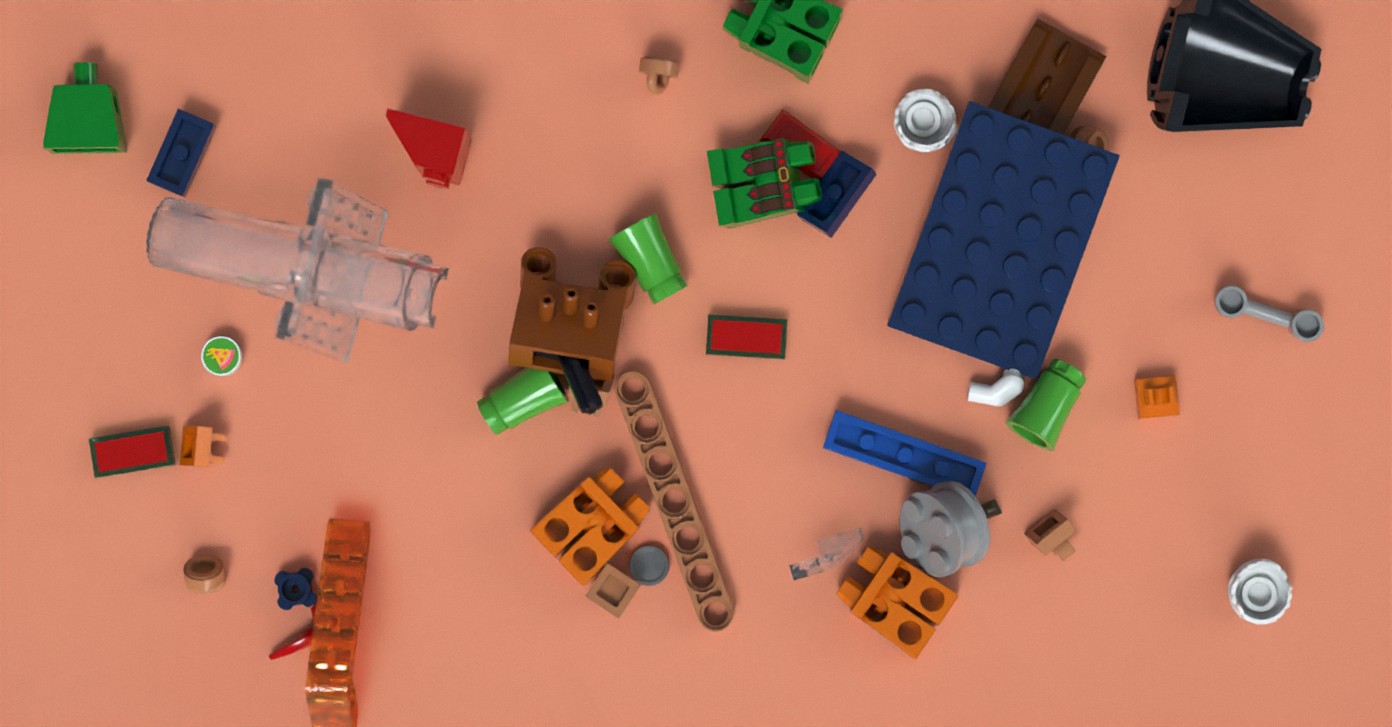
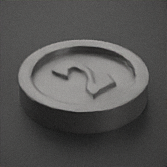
[629,546,669,586]

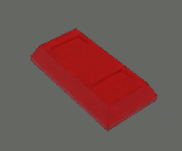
[759,109,841,182]

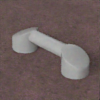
[1214,285,1324,342]

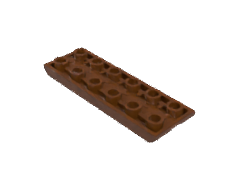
[923,18,1106,224]

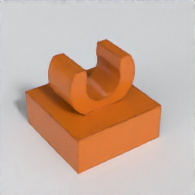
[1134,375,1180,420]
[179,426,226,467]

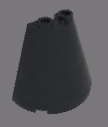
[1147,0,1322,132]

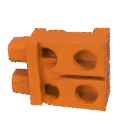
[530,467,650,587]
[836,546,959,660]

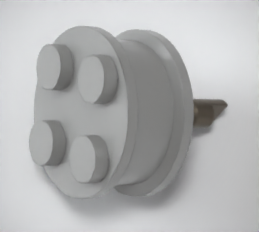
[899,481,1002,577]

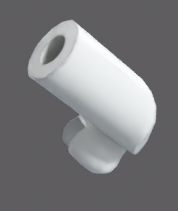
[967,369,1024,407]

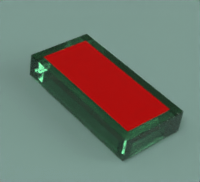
[706,315,787,360]
[89,426,176,478]

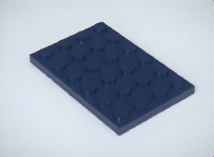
[887,101,1120,380]

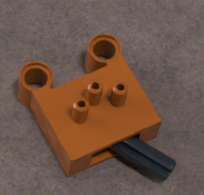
[508,247,635,415]

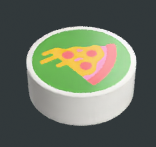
[201,336,243,377]

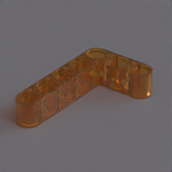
[306,518,370,727]

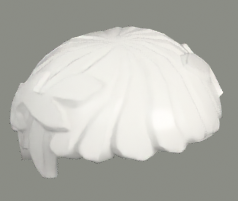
[894,89,958,152]
[1228,559,1293,625]

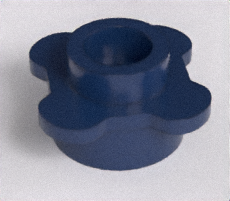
[274,568,317,610]

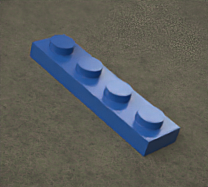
[822,410,987,496]

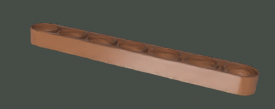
[615,371,734,632]

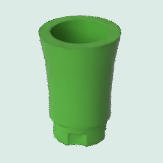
[608,213,687,304]
[1005,359,1086,451]
[477,368,569,435]

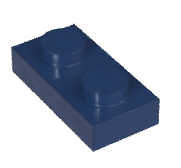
[146,109,217,198]
[796,151,877,238]

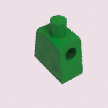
[43,62,127,154]

